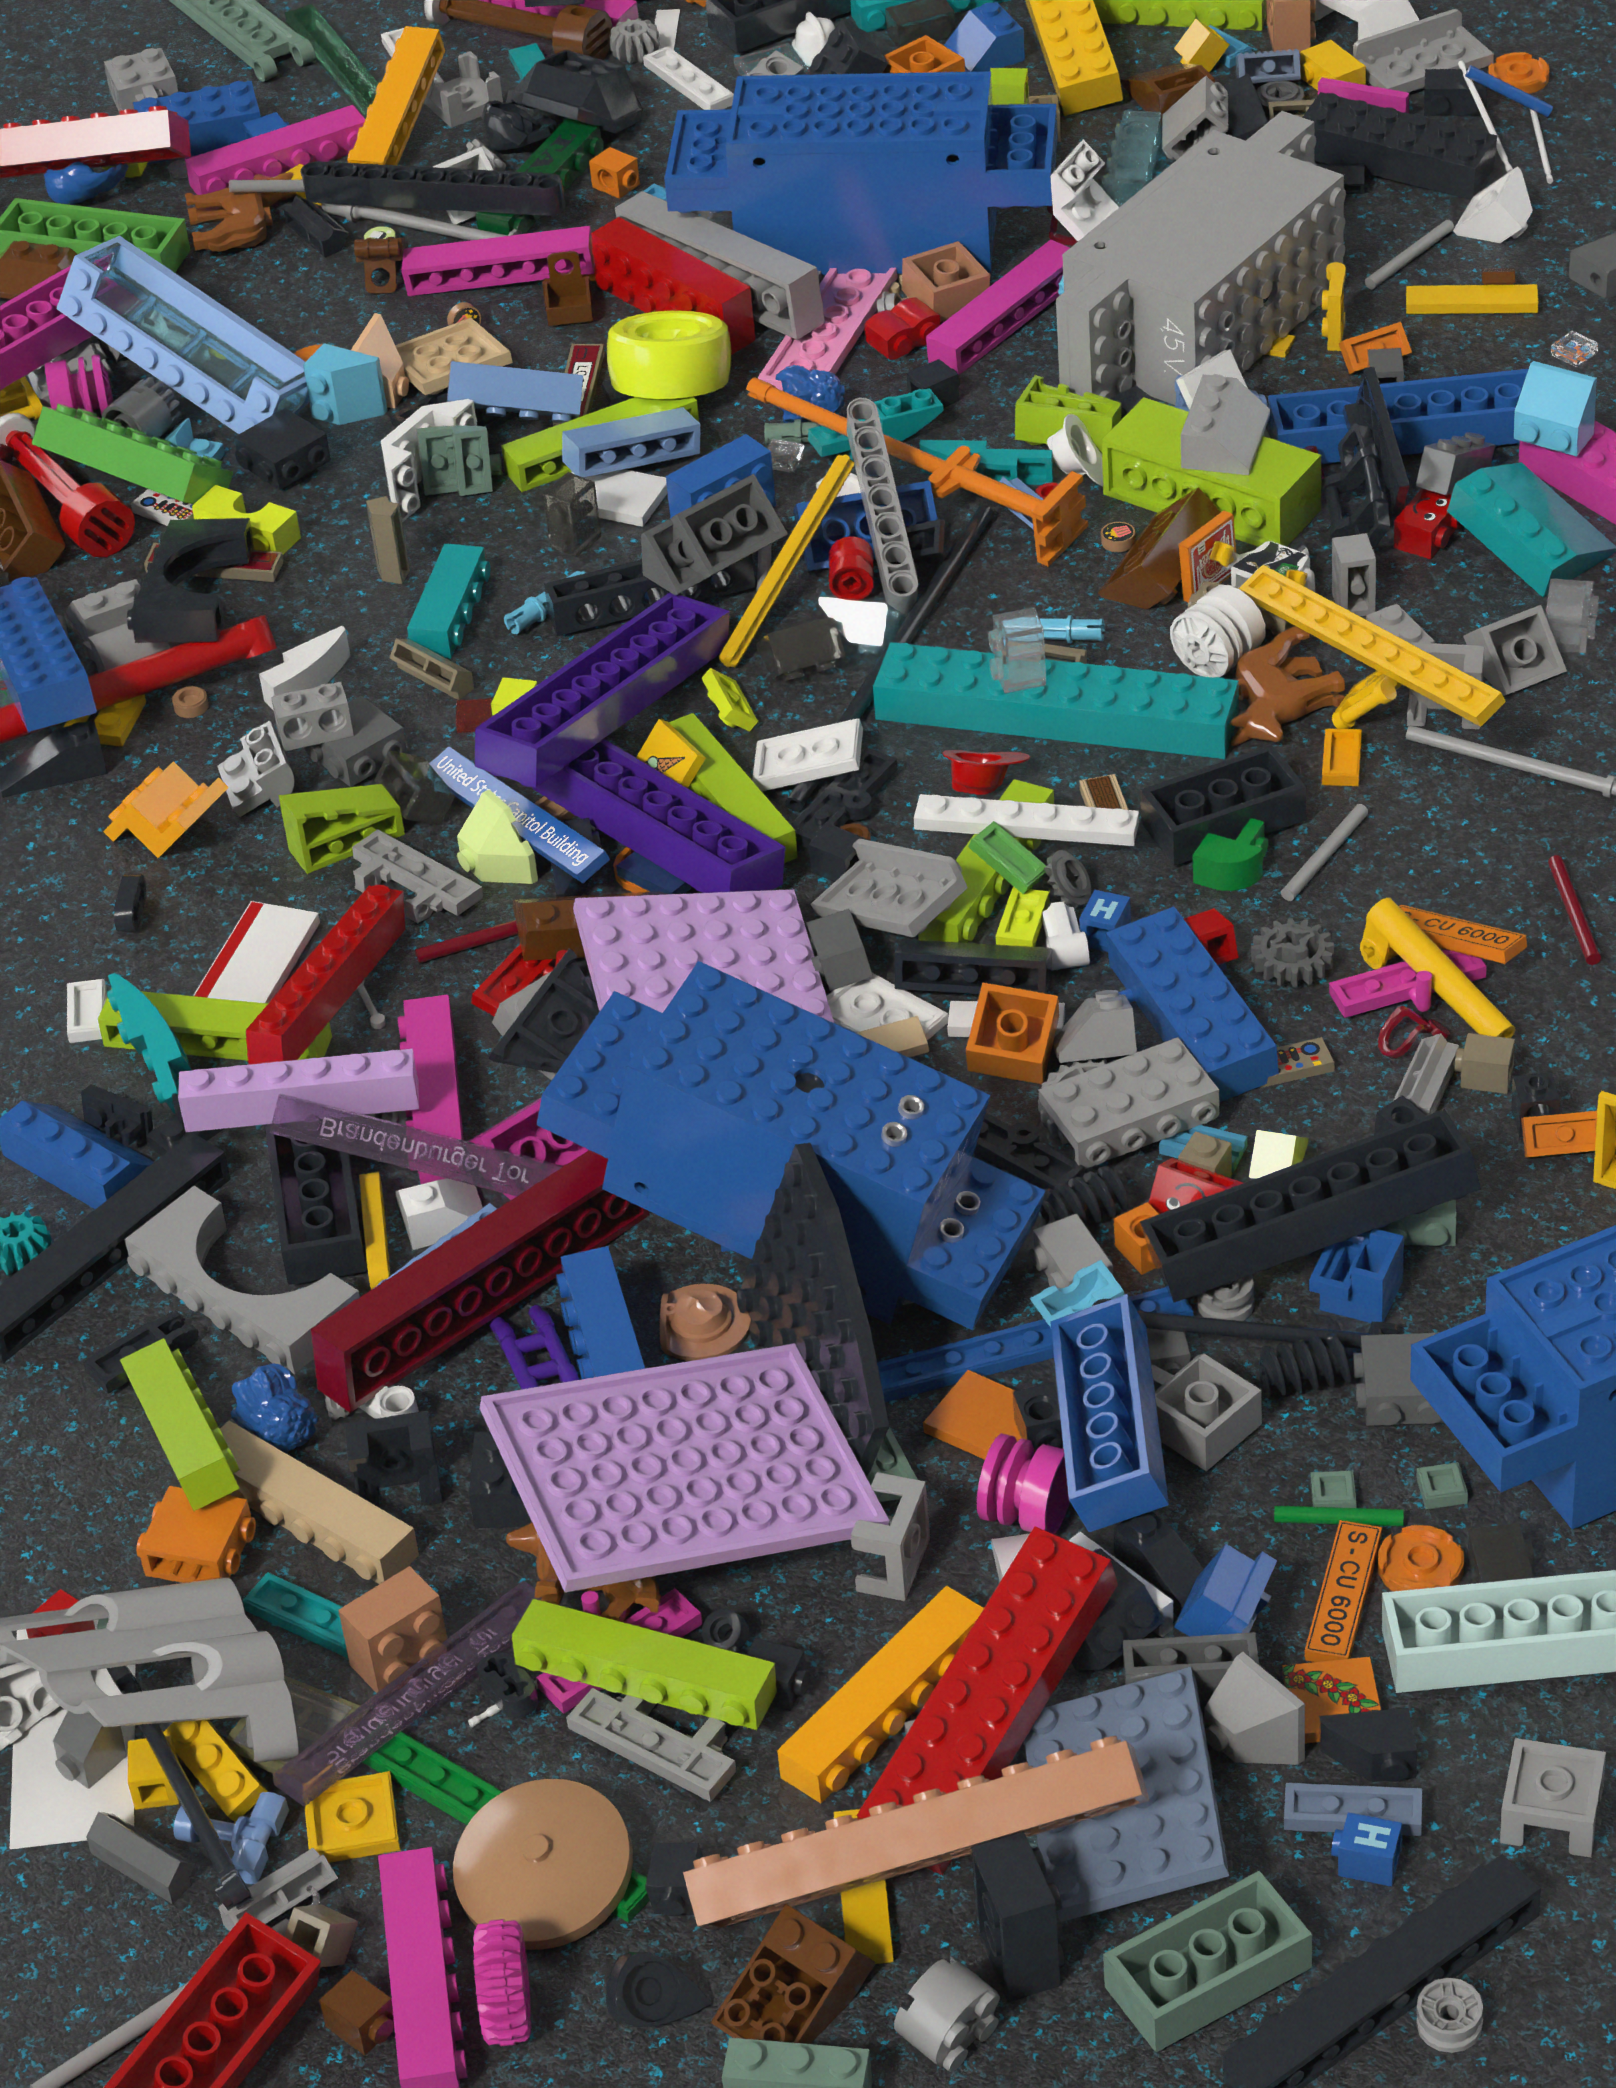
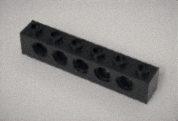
[544,554,756,636]

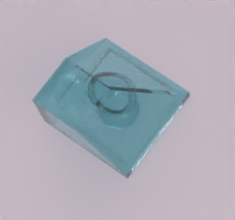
[819,597,902,655]

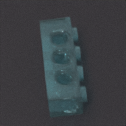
[1102,110,1162,206]

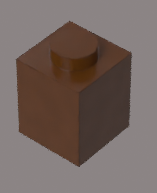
[319,1970,394,2055]

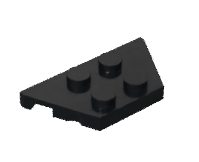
[489,948,600,1073]

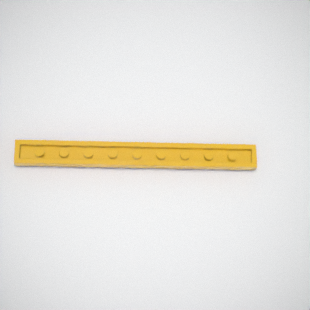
[1239,565,1506,727]

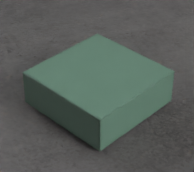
[1416,1462,1468,1509]
[1311,1471,1356,1508]

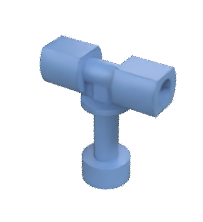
[174,1792,289,1884]

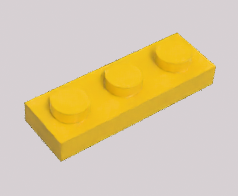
[163,1720,268,1822]

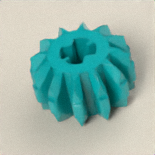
[0,1210,52,1276]

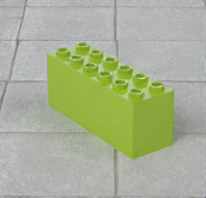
[1102,397,1321,547]

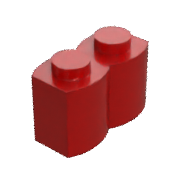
[865,297,940,360]

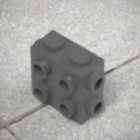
[305,696,408,787]
[1353,1333,1444,1426]

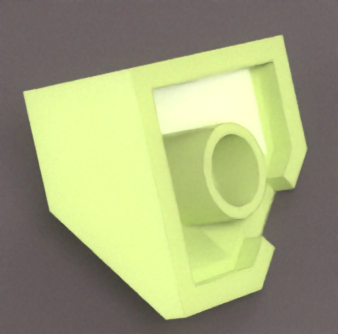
[457,790,538,884]

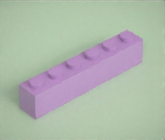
[178,1049,419,1132]

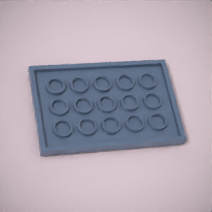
[1024,1667,1229,1922]

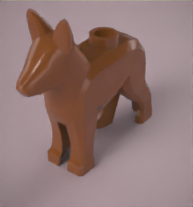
[185,172,297,252]
[1230,626,1345,746]
[506,1522,661,1622]

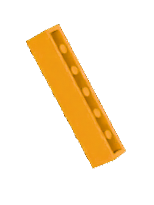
[348,26,445,165]
[777,1586,984,1803]

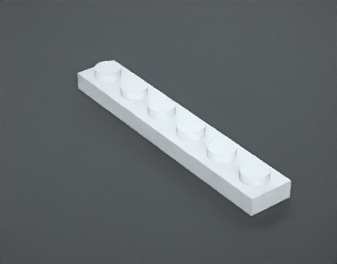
[914,794,1139,846]

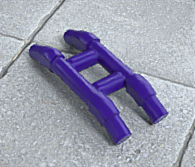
[490,1305,579,1390]

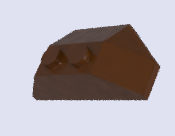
[0,241,78,299]

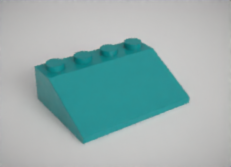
[1447,462,1616,598]

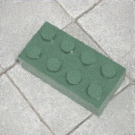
[1103,1871,1312,2052]

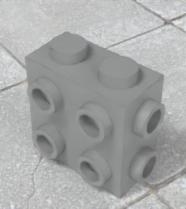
[1162,76,1228,161]

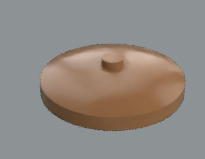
[453,1779,633,1950]

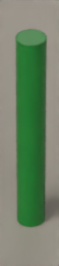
[1274,1506,1404,1527]

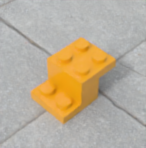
[103,761,229,858]

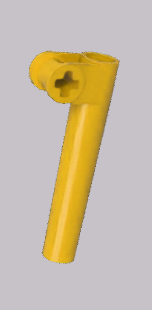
[1360,898,1515,1038]

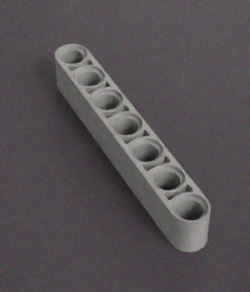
[847,398,918,615]

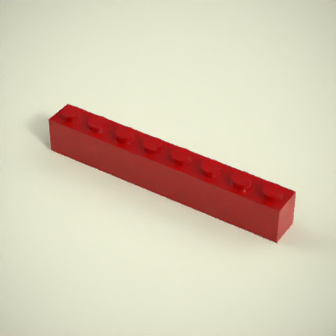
[246,885,406,1065]

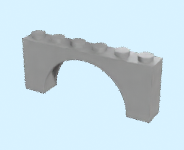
[125,1186,360,1374]

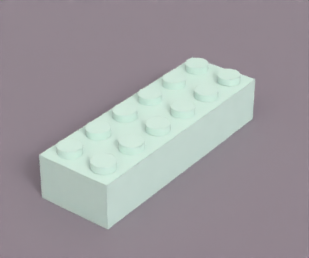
[1382,1570,1616,1693]

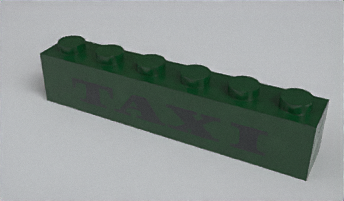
[476,118,603,235]

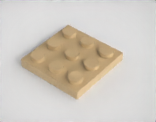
[395,318,513,395]

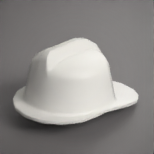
[792,12,835,67]
[1047,414,1103,487]

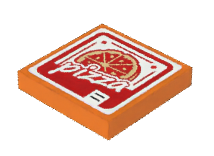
[1179,510,1236,603]

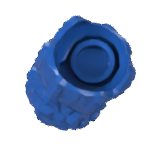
[775,365,845,423]
[231,1363,318,1453]

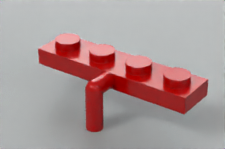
[471,944,567,1016]

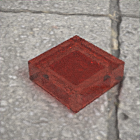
[456,698,493,733]

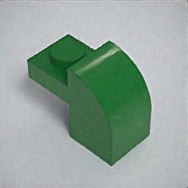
[1193,818,1268,891]

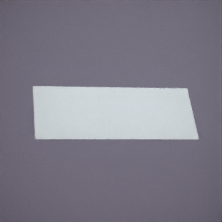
[10,1619,135,1849]

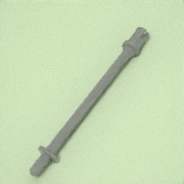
[322,203,522,240]

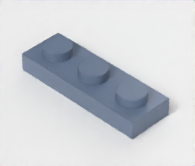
[1284,1783,1422,1836]

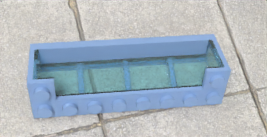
[56,235,309,434]

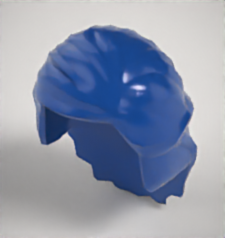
[44,161,129,205]

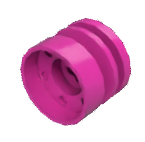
[44,354,113,415]
[977,1433,1070,1534]

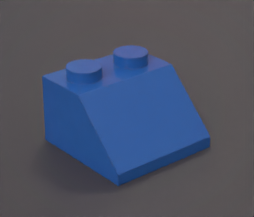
[944,2,1025,72]

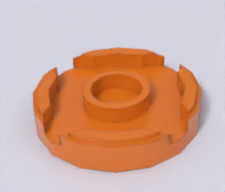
[1488,52,1549,94]
[1378,1525,1464,1592]

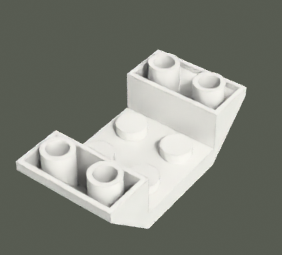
[1311,0,1419,40]
[1050,139,1119,241]
[381,399,477,522]

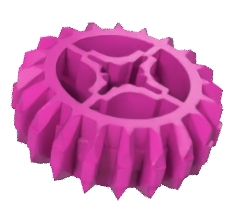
[473,1919,532,2047]

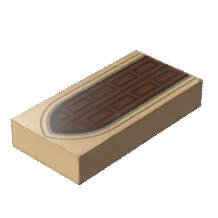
[1079,774,1128,810]

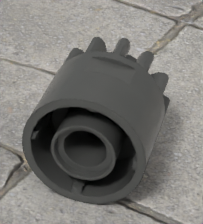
[102,377,182,438]

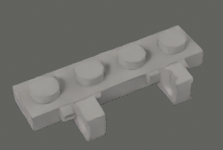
[352,830,483,923]
[566,1688,736,1802]

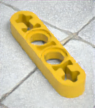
[359,1172,391,1290]

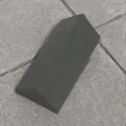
[641,474,788,595]

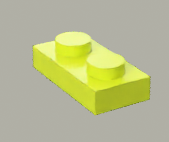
[702,668,758,732]
[996,887,1050,947]

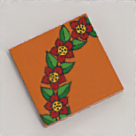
[1282,1657,1381,1743]

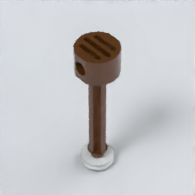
[424,0,612,60]

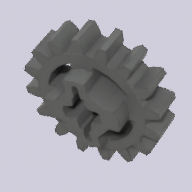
[1251,918,1334,987]

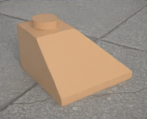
[351,313,409,408]

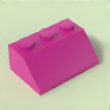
[465,1098,588,1200]

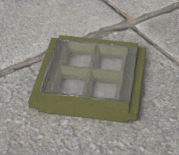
[226,1675,367,1786]

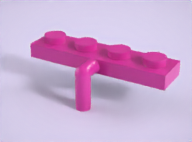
[1329,949,1487,1018]
[536,1588,702,1714]

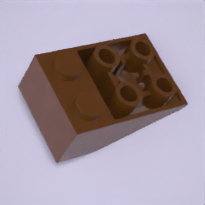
[1120,64,1215,127]
[710,1904,876,2044]

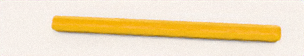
[719,455,854,668]

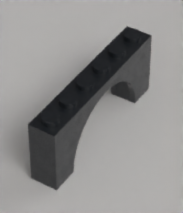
[127,518,254,643]

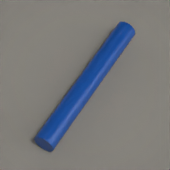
[1465,65,1553,117]

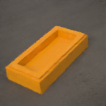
[1322,729,1362,786]

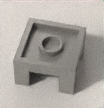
[424,51,503,128]
[1407,642,1484,729]
[851,1472,930,1601]
[1500,1738,1606,1857]

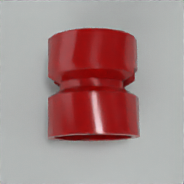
[829,537,874,601]

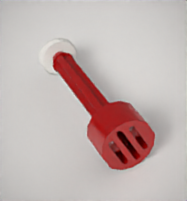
[0,413,135,557]

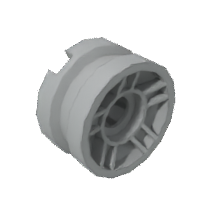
[1197,1274,1255,1321]
[1416,1978,1483,2053]

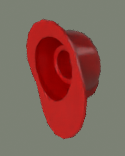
[942,750,1030,795]

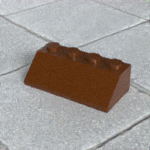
[0,460,66,585]
[1098,487,1221,609]
[513,891,668,961]

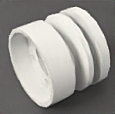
[1170,585,1265,678]

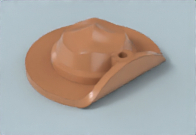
[660,1284,751,1361]

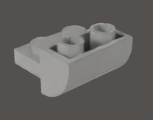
[82,623,170,673]
[217,720,294,817]

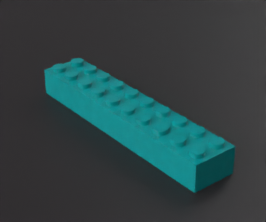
[873,642,1239,759]

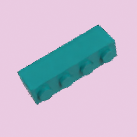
[407,544,491,659]

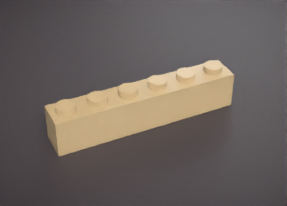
[220,1421,419,1584]

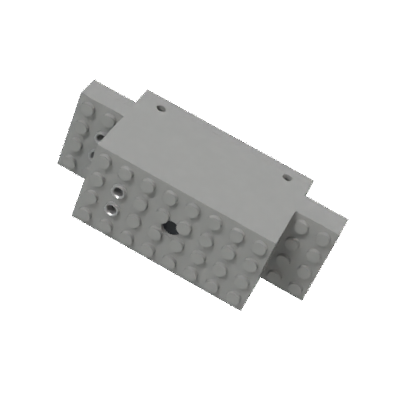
[1056,111,1346,405]

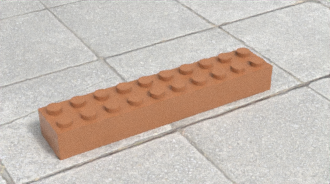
[683,1736,1150,1930]

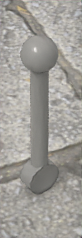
[357,980,386,1029]

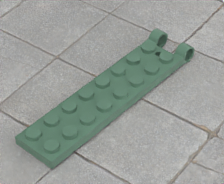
[169,0,316,82]

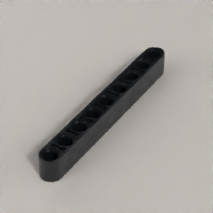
[300,161,566,216]

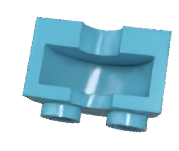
[1030,1260,1124,1328]

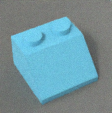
[303,343,388,425]
[1514,361,1597,456]

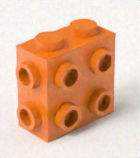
[136,1486,256,1583]

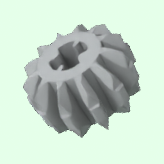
[610,18,660,64]

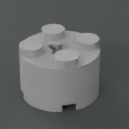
[894,1957,1000,2072]

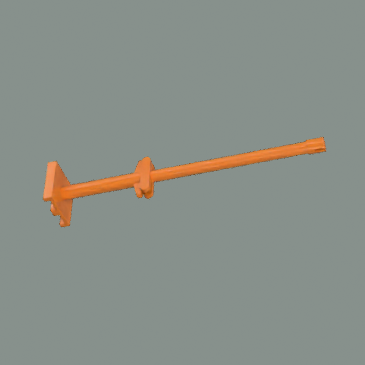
[746,377,1088,567]

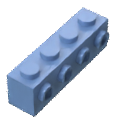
[447,361,583,423]
[562,407,700,478]

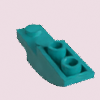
[808,388,943,461]
[919,440,1054,485]
[107,973,192,1114]

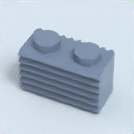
[1236,49,1301,84]

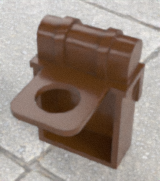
[354,237,408,293]
[542,251,593,326]

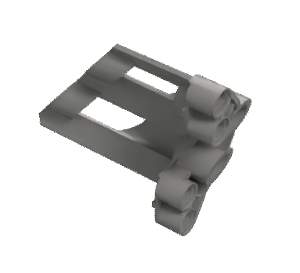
[0,1577,298,1763]

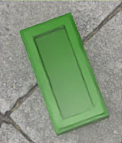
[968,821,1047,895]

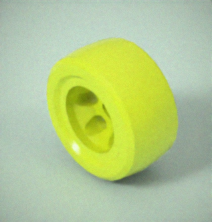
[607,311,731,399]

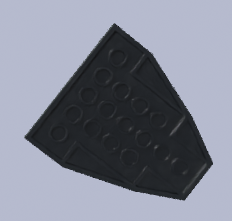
[737,1143,889,1476]

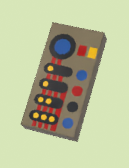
[1260,1037,1334,1088]

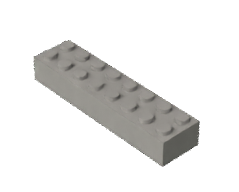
[615,191,825,340]

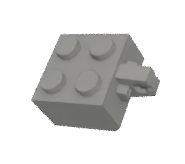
[104,48,178,111]
[1151,1354,1262,1471]

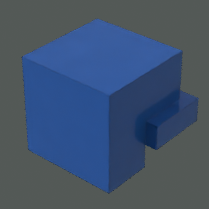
[1309,1229,1404,1323]
[1174,1544,1277,1636]

